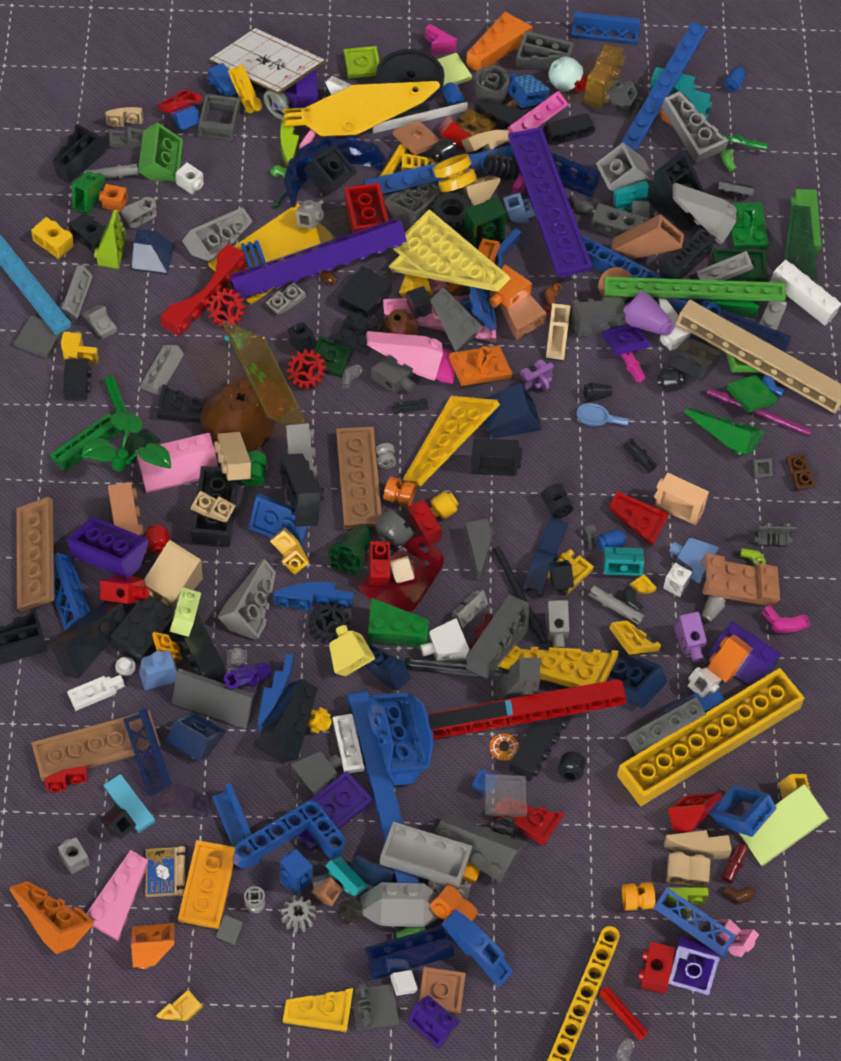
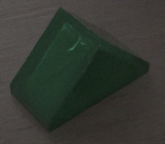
[124,429,161,464]

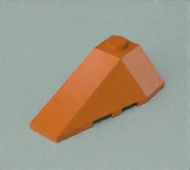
[10,881,94,954]

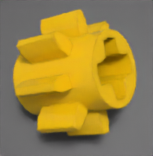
[307,707,332,734]

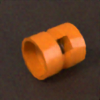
[383,476,417,507]

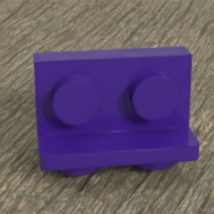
[407,995,460,1049]

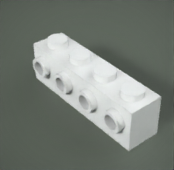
[770,260,841,326]

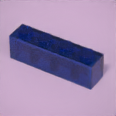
[365,925,455,980]

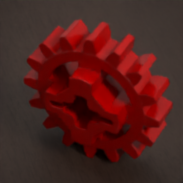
[207,288,247,328]
[287,349,327,390]

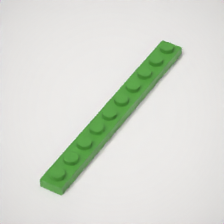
[604,277,786,302]

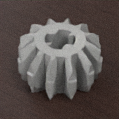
[281,896,316,933]

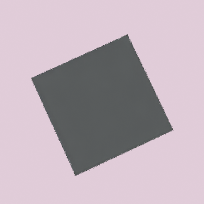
[14,316,64,359]

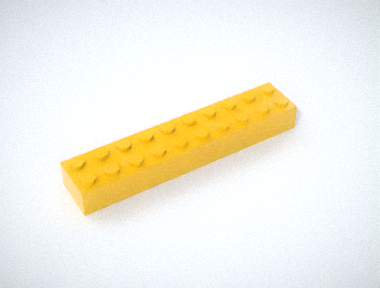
[617,668,804,807]

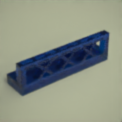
[551,153,600,197]
[720,310,791,352]
[123,708,172,796]

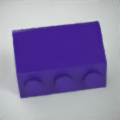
[707,621,781,687]

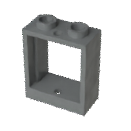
[198,94,241,141]

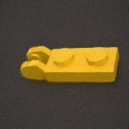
[228,64,262,114]

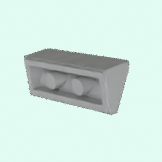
[140,345,184,395]

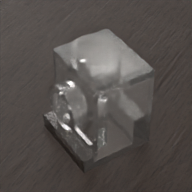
[227,648,248,673]

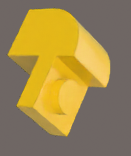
[61,332,99,364]

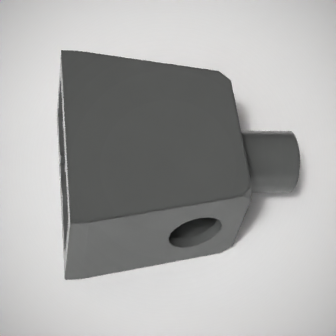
[371,355,416,393]
[291,752,342,798]

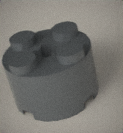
[474,65,510,104]

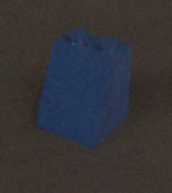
[483,383,542,438]

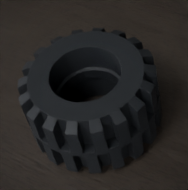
[430,191,473,237]

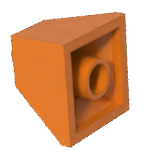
[131,923,175,969]

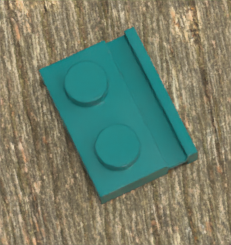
[613,180,649,211]
[326,857,368,896]

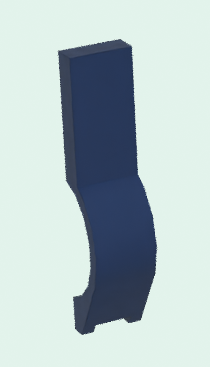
[522,517,568,597]

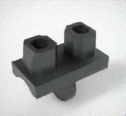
[616,84,646,118]

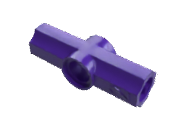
[224,662,272,689]

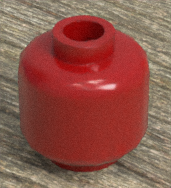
[144,524,170,555]

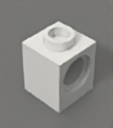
[175,163,204,194]
[663,563,692,597]

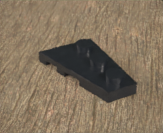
[157,384,206,422]

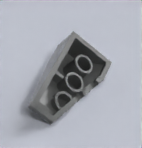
[384,182,443,231]

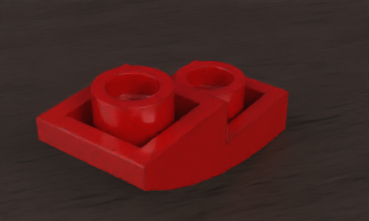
[45,766,88,792]

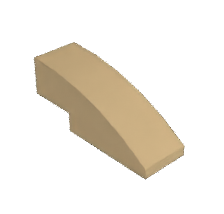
[461,130,510,153]
[546,303,571,360]
[664,830,732,859]

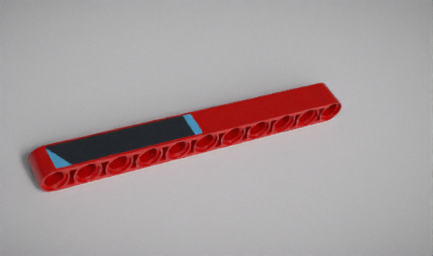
[428,680,627,740]

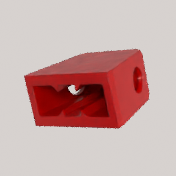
[100,576,150,603]

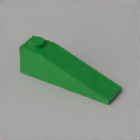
[685,408,765,456]

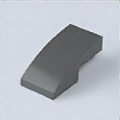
[107,127,144,148]

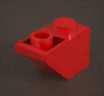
[368,541,390,586]

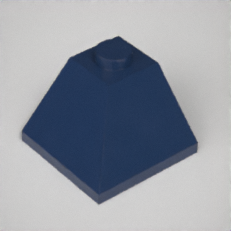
[132,229,174,275]

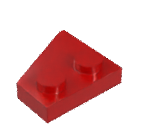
[157,89,202,113]

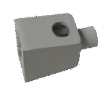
[545,600,569,648]

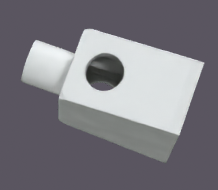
[420,619,469,662]

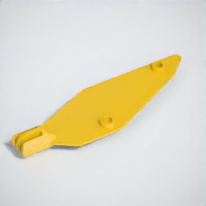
[283,81,440,137]

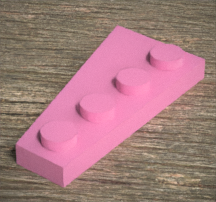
[86,850,149,942]

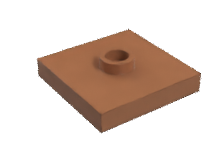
[392,120,440,155]
[419,967,466,1016]

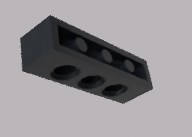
[660,228,716,279]

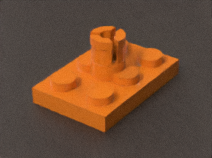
[448,346,513,386]

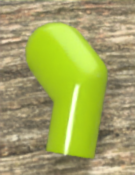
[740,548,766,567]

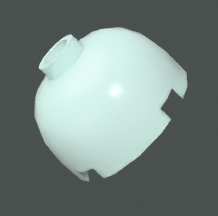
[548,56,583,92]

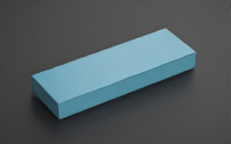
[103,774,155,833]

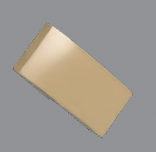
[105,107,143,128]
[190,491,236,522]

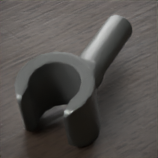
[583,523,596,551]

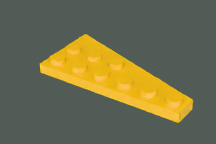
[498,646,619,688]

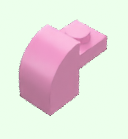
[708,919,759,957]

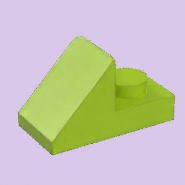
[665,888,708,918]

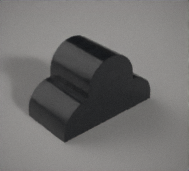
[648,151,705,231]

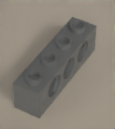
[590,203,650,237]
[624,695,706,754]

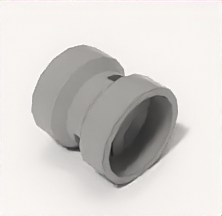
[376,443,396,469]
[244,886,265,914]

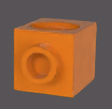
[99,184,128,212]

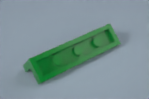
[50,413,122,472]

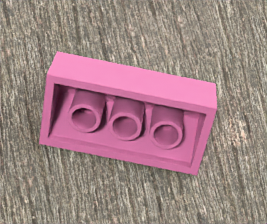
[136,433,218,493]

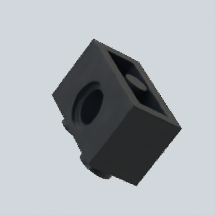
[69,212,106,253]

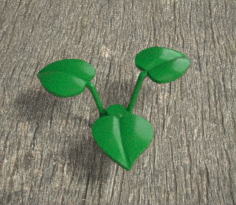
[82,411,172,472]

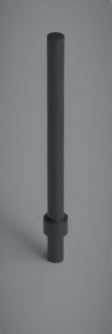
[493,546,548,644]

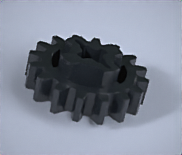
[308,602,351,644]

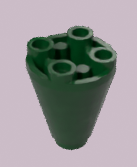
[328,524,372,576]

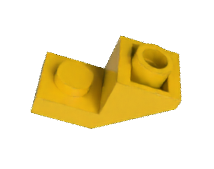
[270,527,309,575]

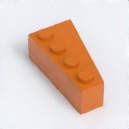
[466,12,533,72]

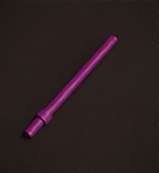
[706,388,812,436]

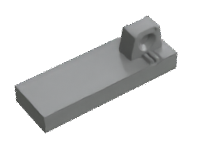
[697,251,754,281]
[59,265,93,320]

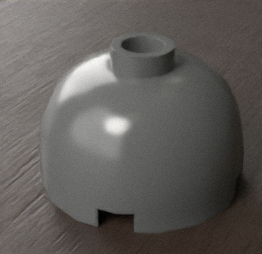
[376,509,414,546]

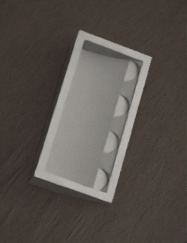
[380,822,472,889]

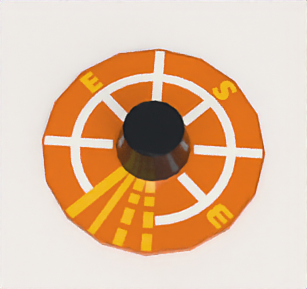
[489,733,519,761]

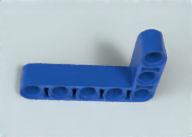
[233,801,345,867]

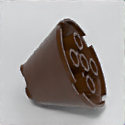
[200,379,275,452]

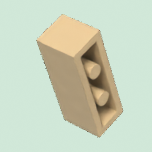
[214,432,251,481]

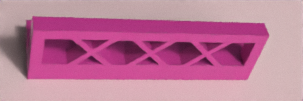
[507,91,569,133]

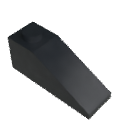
[474,101,527,130]

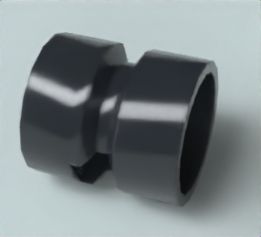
[541,483,574,519]

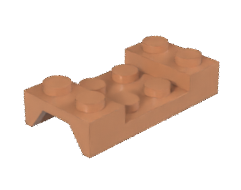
[701,553,780,607]

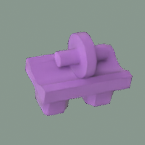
[520,359,554,391]

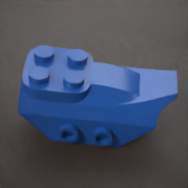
[367,693,434,786]

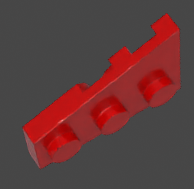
[609,491,669,547]

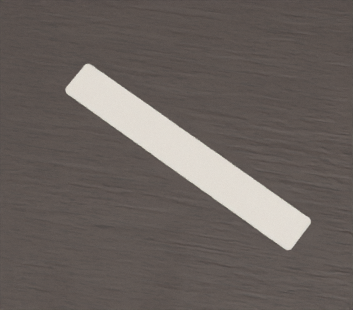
[373,102,468,133]

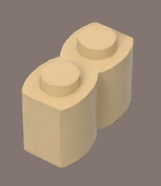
[666,852,710,888]

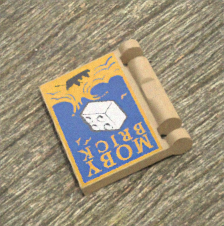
[146,846,186,897]

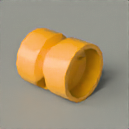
[622,882,655,911]

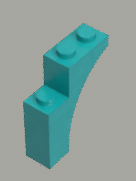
[650,67,713,120]

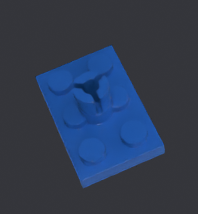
[459,286,497,331]
[248,493,308,547]

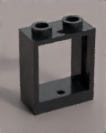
[471,438,522,476]

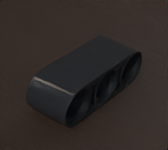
[543,113,596,145]

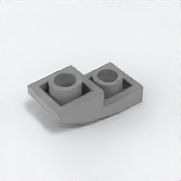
[266,282,306,315]

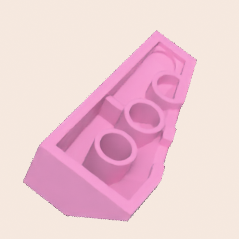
[366,331,443,381]

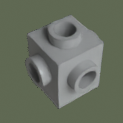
[295,200,323,229]

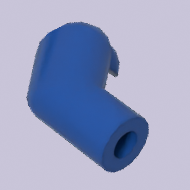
[762,375,785,398]

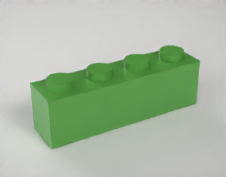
[790,189,821,257]

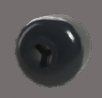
[431,138,457,162]
[657,367,685,392]
[558,751,586,782]

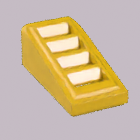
[402,153,437,171]

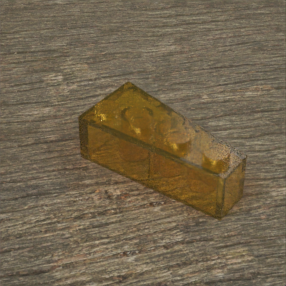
[584,43,626,108]

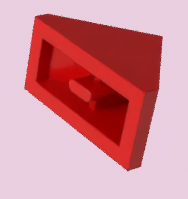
[438,115,471,150]

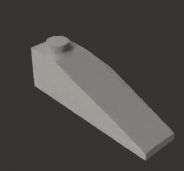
[673,183,737,245]
[182,207,253,261]
[218,559,276,640]

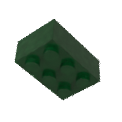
[463,198,507,250]

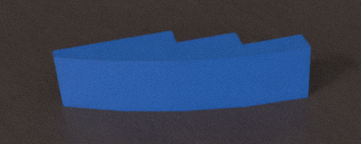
[258,654,294,732]

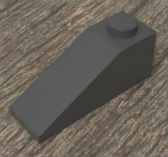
[465,519,495,581]

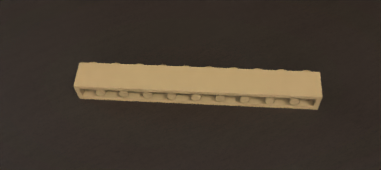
[676,300,841,414]

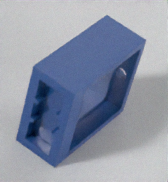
[710,784,777,837]

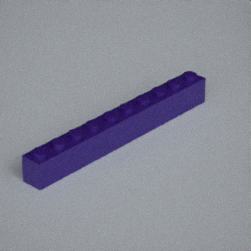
[228,218,407,299]

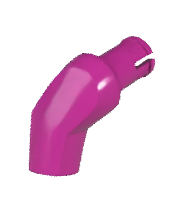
[761,605,810,634]

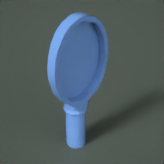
[576,403,629,426]

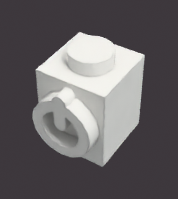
[688,667,721,698]

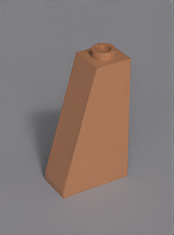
[611,214,684,260]
[499,295,546,340]

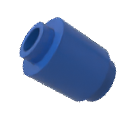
[724,67,746,92]
[443,82,464,106]
[597,528,627,551]

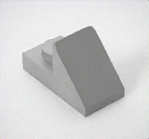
[82,305,117,340]

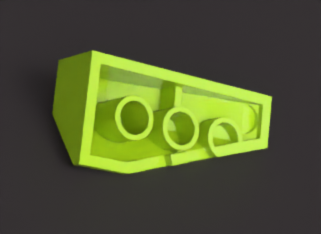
[94,210,127,269]

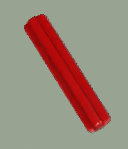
[599,986,648,1040]

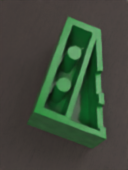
[368,598,429,648]

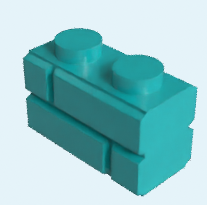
[603,547,644,576]

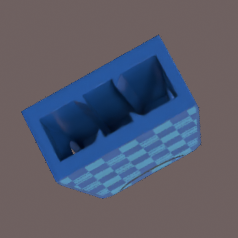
[508,73,550,108]

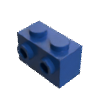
[280,849,313,895]

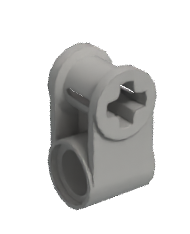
[121,197,157,228]

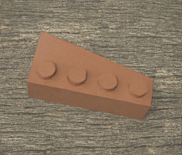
[108,482,147,561]

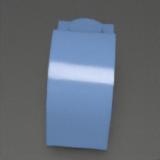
[503,193,535,223]

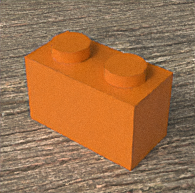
[707,634,753,683]

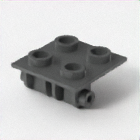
[753,523,797,546]
[352,984,399,1031]

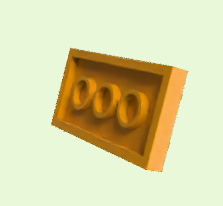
[178,840,235,929]

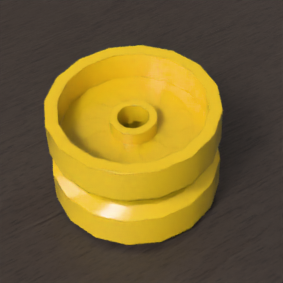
[432,154,477,192]

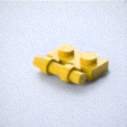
[547,549,594,594]

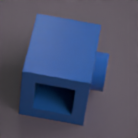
[170,105,200,130]

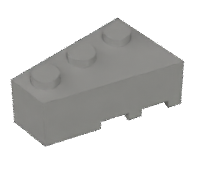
[286,423,317,477]

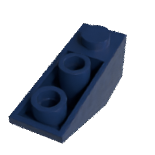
[364,642,411,691]

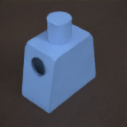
[669,538,719,584]
[139,651,178,691]

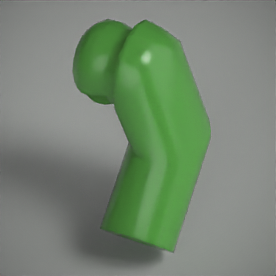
[721,150,737,172]
[270,165,295,185]

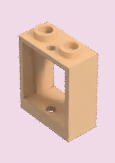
[654,473,709,525]

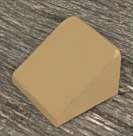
[390,556,415,583]

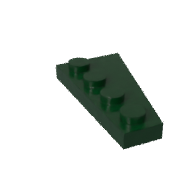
[784,205,818,280]

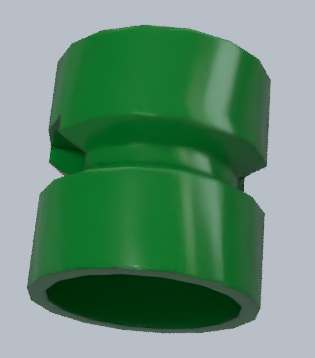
[241,451,267,487]

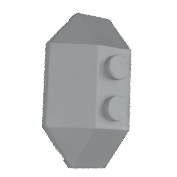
[360,883,440,927]

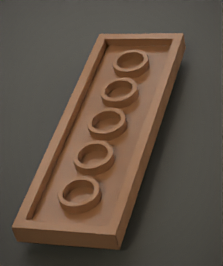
[336,427,381,529]
[17,497,54,612]
[31,710,161,781]

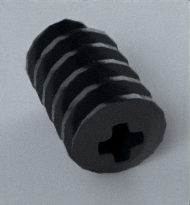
[482,153,520,181]

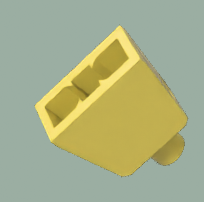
[329,625,375,677]

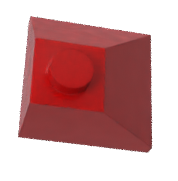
[668,792,722,833]

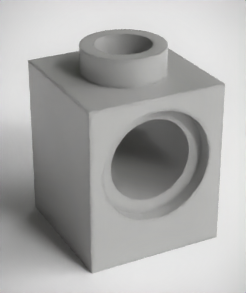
[58,837,90,875]

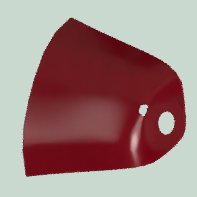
[357,536,444,612]

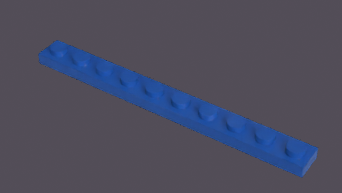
[620,21,708,152]
[363,145,515,194]

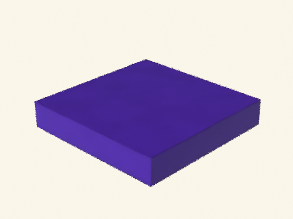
[602,324,649,356]

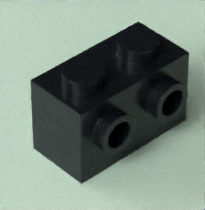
[63,359,92,400]

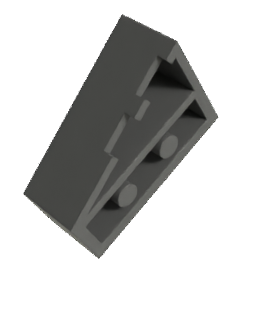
[516,31,574,69]
[430,287,484,352]
[570,297,627,338]
[496,657,540,701]

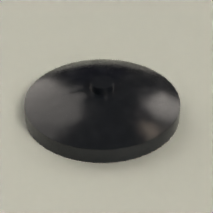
[376,49,445,104]

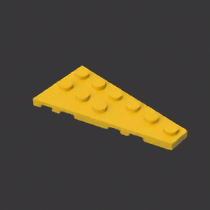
[402,396,500,487]

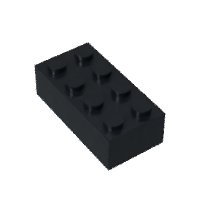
[191,466,240,546]

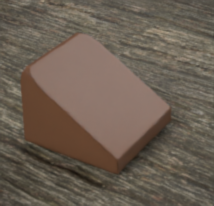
[311,877,343,906]

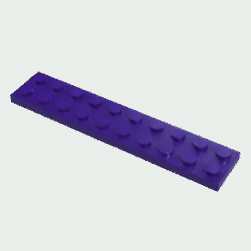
[508,127,592,278]

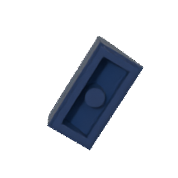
[352,855,394,887]

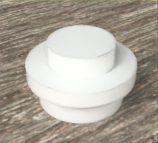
[115,657,136,677]

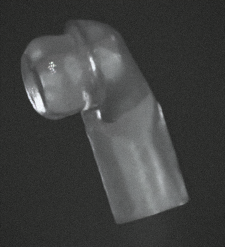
[342,365,362,389]
[616,1039,635,1061]

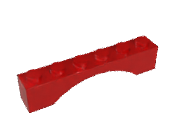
[160,243,246,337]

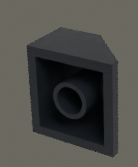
[304,145,357,197]

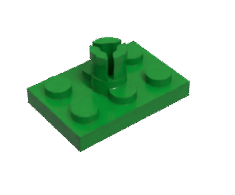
[730,202,769,249]

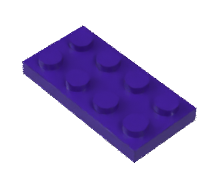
[290,771,373,852]

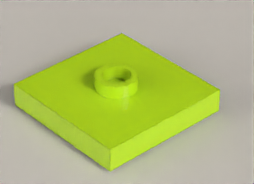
[343,46,380,79]

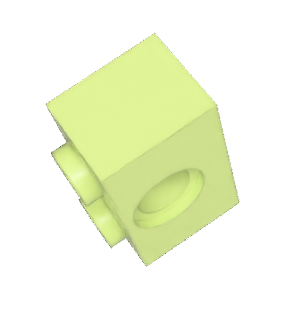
[170,587,201,637]

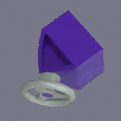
[264,70,318,120]

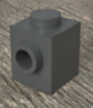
[607,80,638,106]

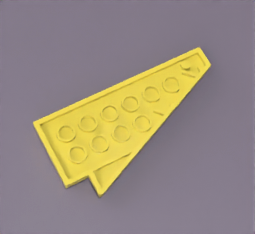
[388,210,511,292]

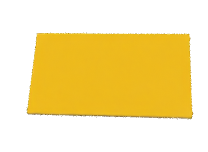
[208,203,336,305]

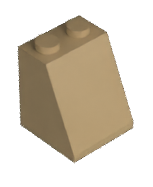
[144,540,203,611]

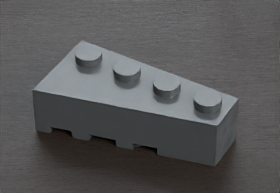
[434,813,527,883]

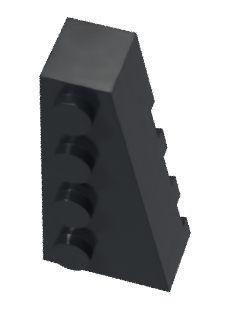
[279,453,323,527]
[50,601,127,679]

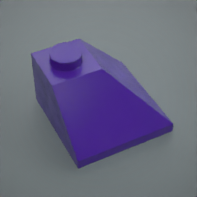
[669,936,720,995]

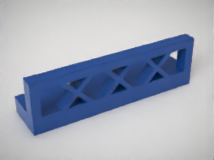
[571,12,641,45]
[54,553,91,630]
[212,783,260,870]
[653,887,737,958]

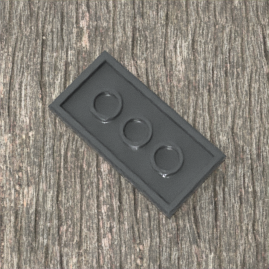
[172,669,254,729]

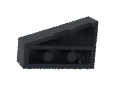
[52,124,106,184]
[0,607,47,665]

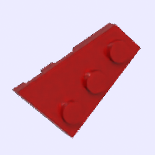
[491,797,565,846]

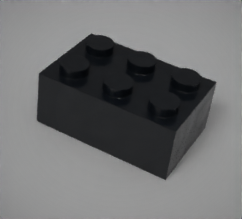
[110,595,175,665]

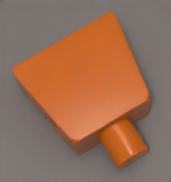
[488,264,532,308]

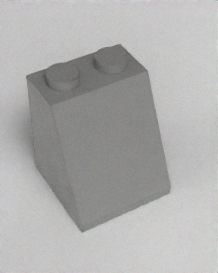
[596,143,655,191]

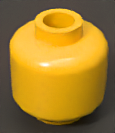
[430,491,459,520]

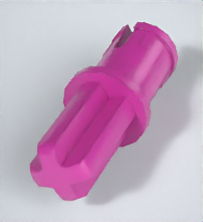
[621,352,645,383]

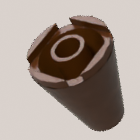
[382,309,419,335]

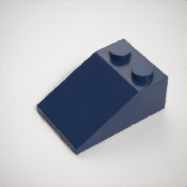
[606,648,667,708]

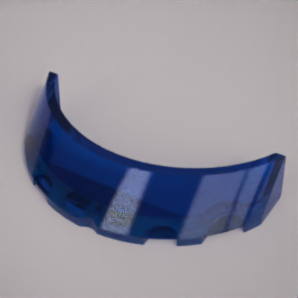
[284,136,386,208]

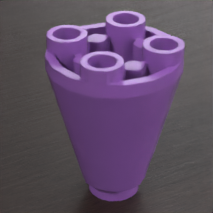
[623,291,675,336]

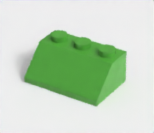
[138,122,183,182]

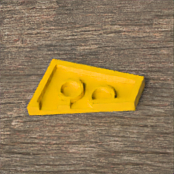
[283,988,353,1032]

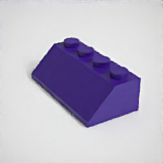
[66,516,148,580]

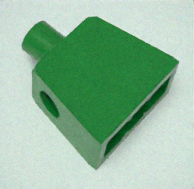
[72,171,105,214]

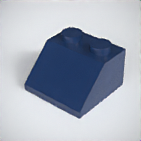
[166,711,226,761]

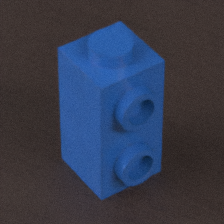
[207,63,239,98]

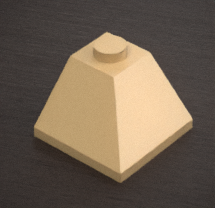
[459,175,500,205]

